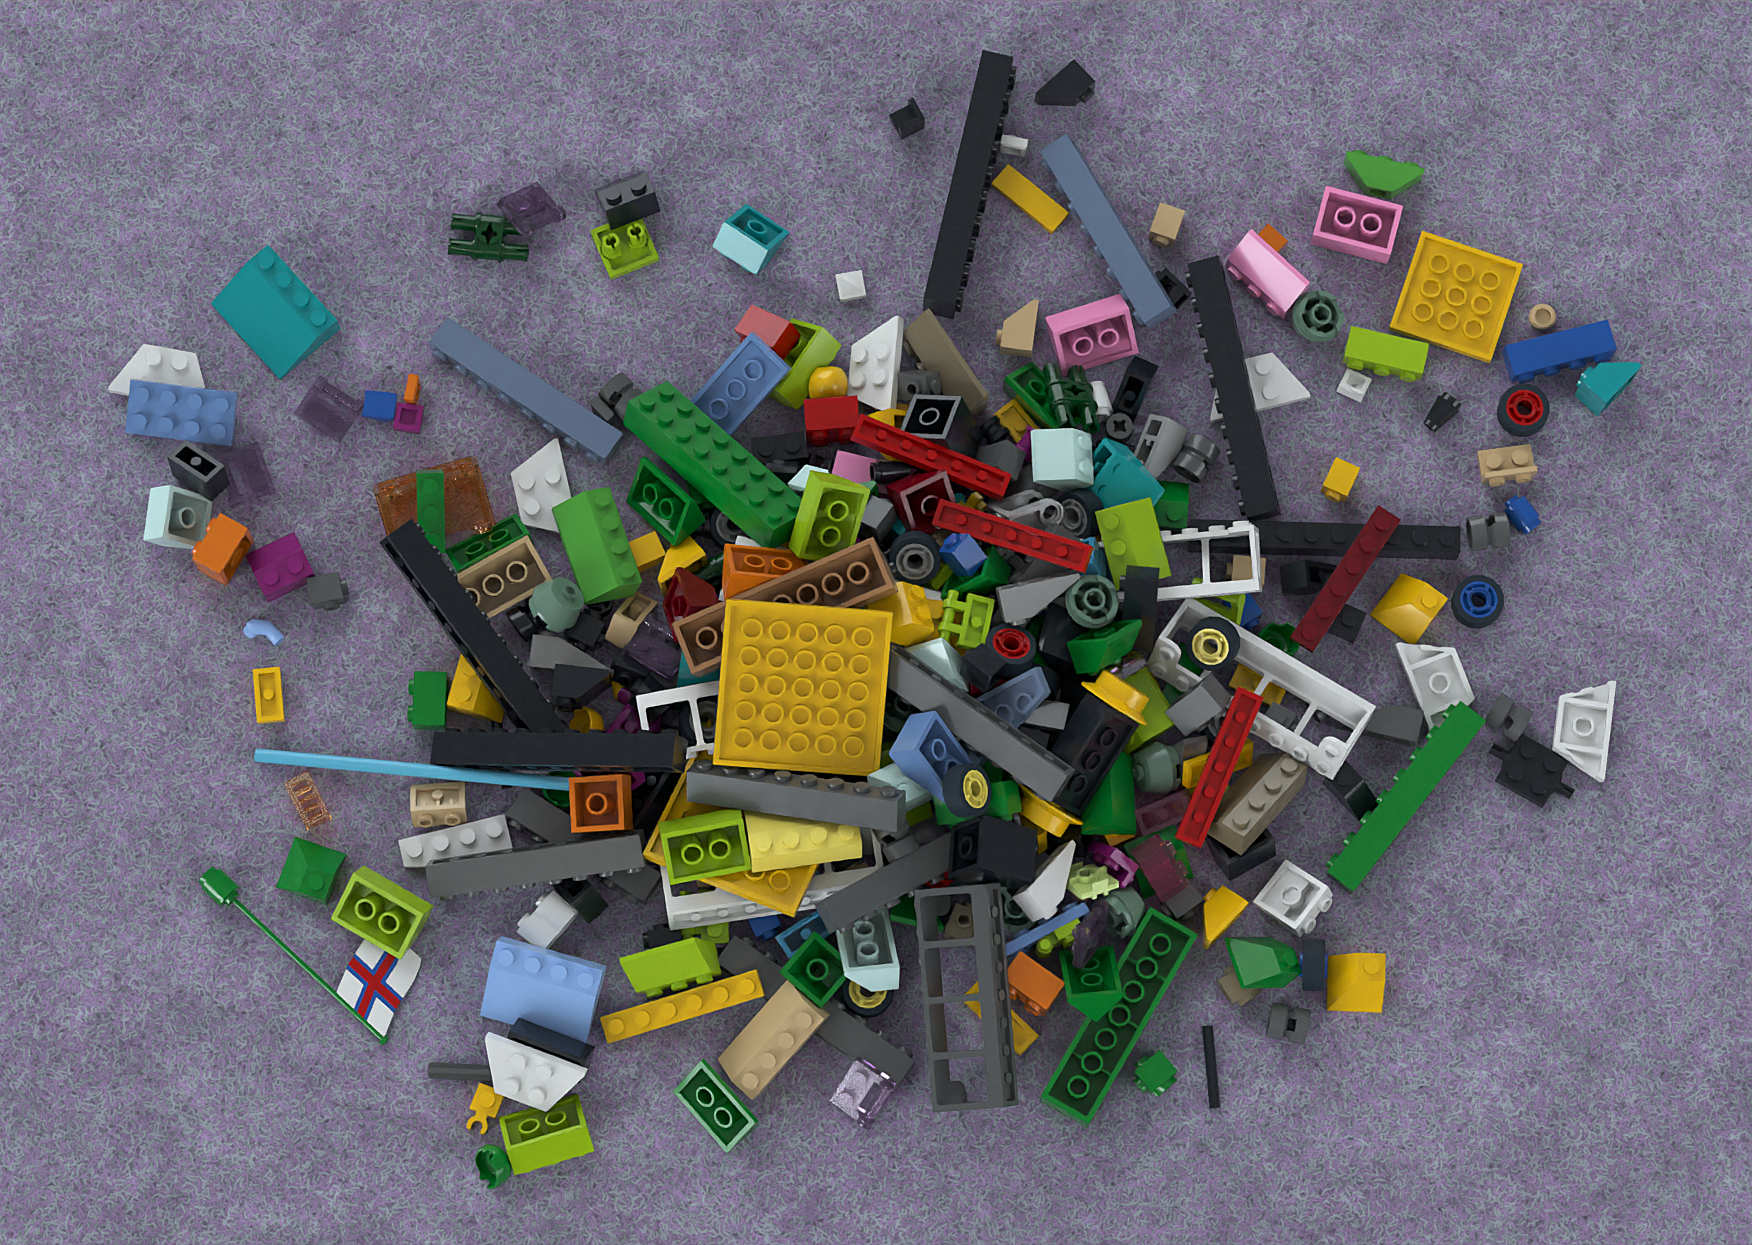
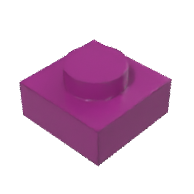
[393,402,425,434]

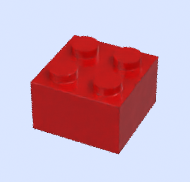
[804,395,859,447]

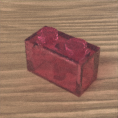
[1133,787,1191,836]
[1130,833,1190,903]

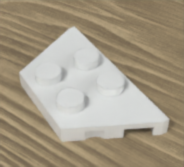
[847,316,904,411]
[108,344,205,396]
[1210,353,1310,423]
[511,438,571,534]
[1394,642,1475,732]
[1552,681,1616,782]
[485,1032,588,1112]

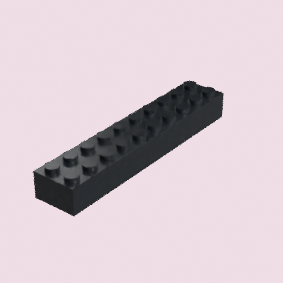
[923,50,1017,319]

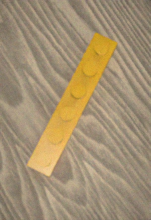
[600,969,766,1044]

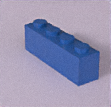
[1502,319,1617,384]

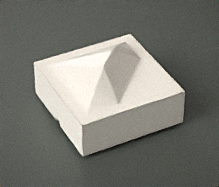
[1000,134,1028,157]
[835,270,866,302]
[1336,368,1372,403]

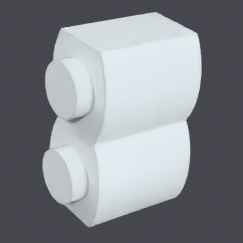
[517,890,579,949]

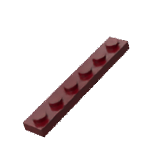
[1290,505,1401,654]

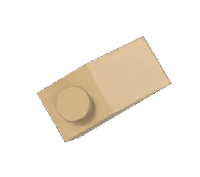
[995,299,1039,358]
[604,591,658,648]

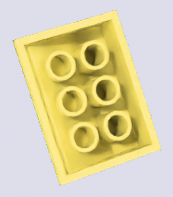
[743,810,862,873]

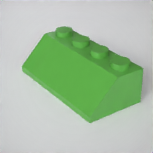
[552,487,642,605]

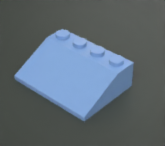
[480,936,607,1043]

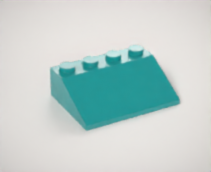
[211,245,341,380]

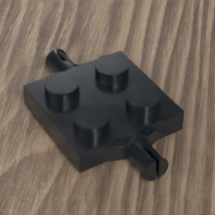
[1489,734,1575,808]

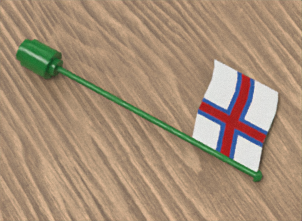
[198,866,422,1045]

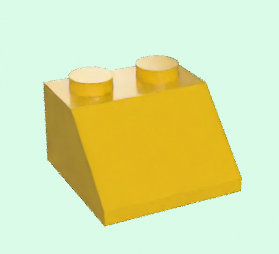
[864,581,935,647]
[447,654,505,723]

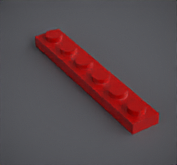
[850,414,1012,501]
[932,499,1094,574]
[1174,687,1264,849]

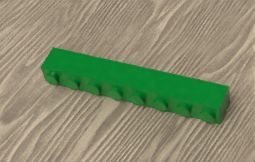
[1325,701,1486,894]

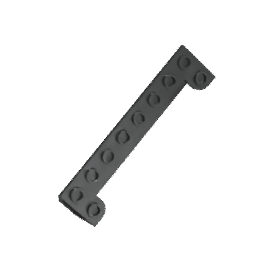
[914,883,1019,1113]

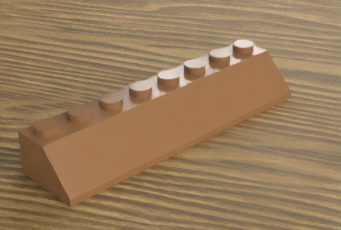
[672,537,899,677]

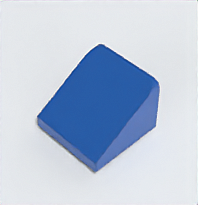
[362,390,397,422]

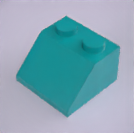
[712,204,790,275]
[1574,362,1642,417]

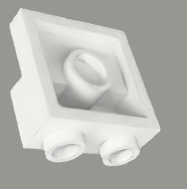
[1253,860,1333,937]

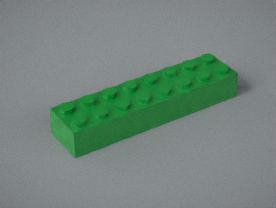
[623,381,802,548]
[1040,907,1198,1128]

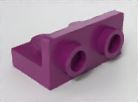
[1088,840,1139,888]

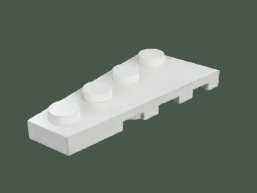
[398,814,513,868]

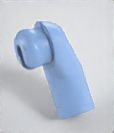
[243,619,285,646]

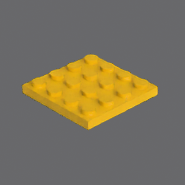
[1388,231,1523,364]

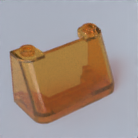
[373,456,496,536]

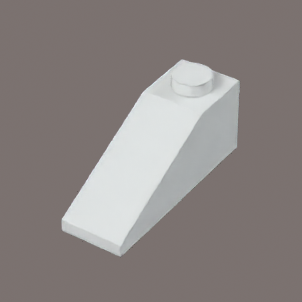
[1012,840,1076,922]

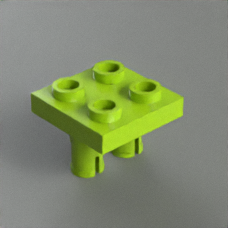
[590,219,660,280]

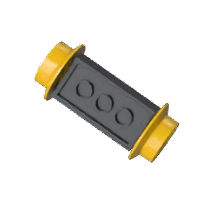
[1017,669,1150,838]

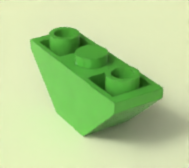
[1343,150,1425,200]

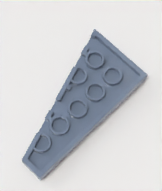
[959,667,1051,767]

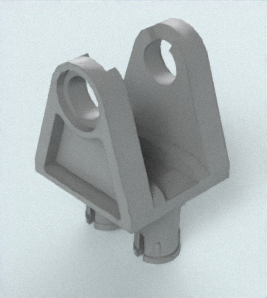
[984,489,1064,561]

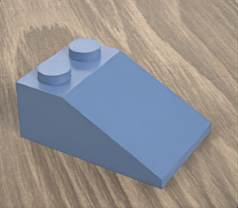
[888,711,974,803]

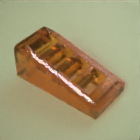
[284,770,332,831]

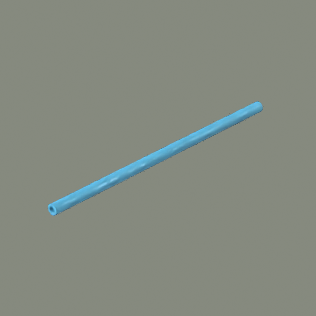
[254,748,572,791]

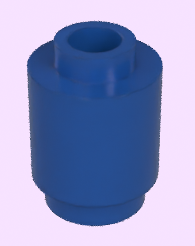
[1503,494,1542,535]

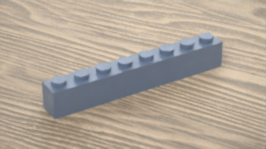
[1040,134,1177,329]
[429,317,624,465]

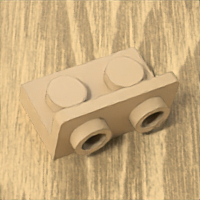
[1476,444,1538,487]
[410,782,467,828]

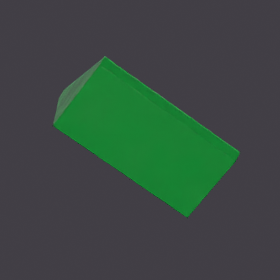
[1002,362,1082,429]
[626,457,706,546]
[445,513,535,574]
[1081,752,1137,835]
[1058,945,1123,1022]
[673,1059,759,1153]

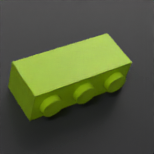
[1342,326,1429,382]

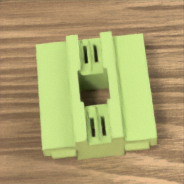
[1066,861,1119,900]

